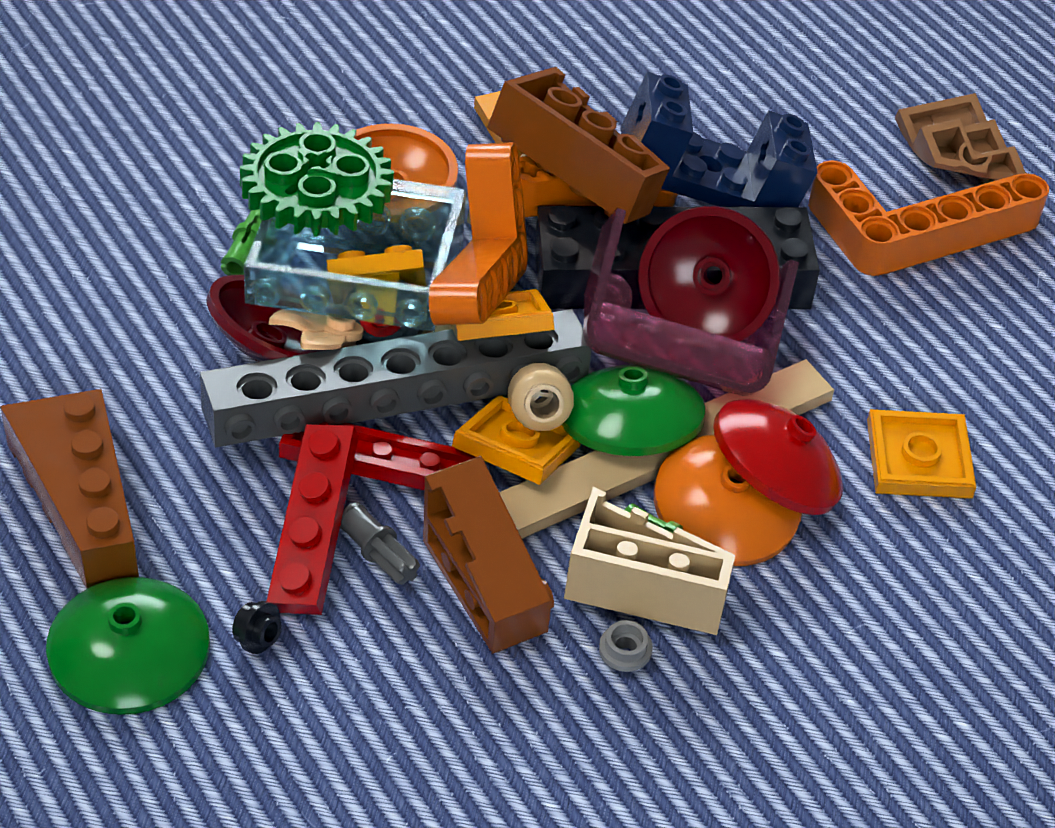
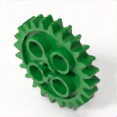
[240,122,394,237]

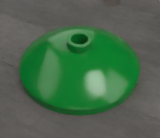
[562,364,705,456]
[46,577,210,715]

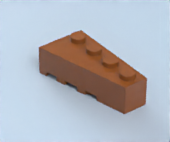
[487,67,670,224]
[0,389,139,589]

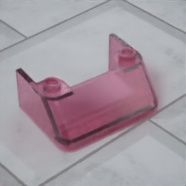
[583,208,799,396]

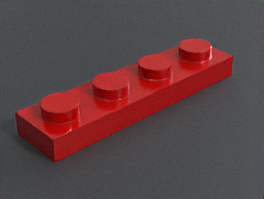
[279,422,476,491]
[266,424,359,615]

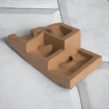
[895,93,1026,180]

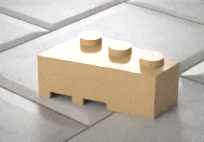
[564,487,735,635]

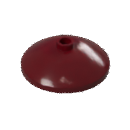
[639,206,781,349]
[206,275,327,362]

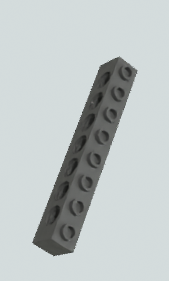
[200,309,592,448]

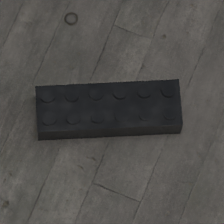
[535,206,820,309]

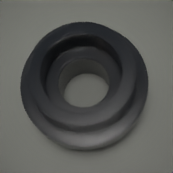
[232,601,282,654]

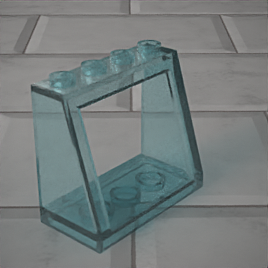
[244,179,466,332]

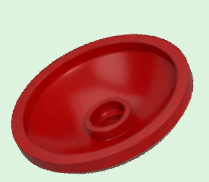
[713,399,843,515]

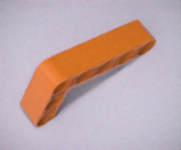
[429,142,528,325]
[808,160,1049,276]

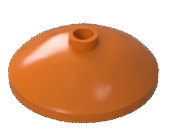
[356,123,458,220]
[653,435,802,566]

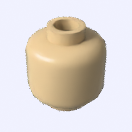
[508,363,574,431]

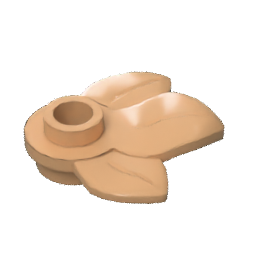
[269,307,364,350]

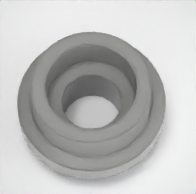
[599,620,653,672]

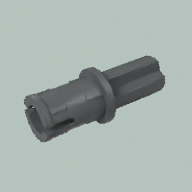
[340,502,420,585]

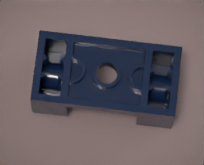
[620,71,818,207]

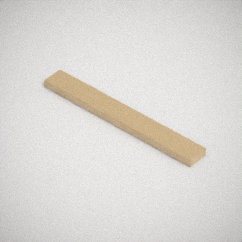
[499,359,834,539]

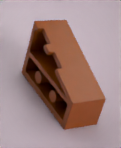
[423,456,554,654]

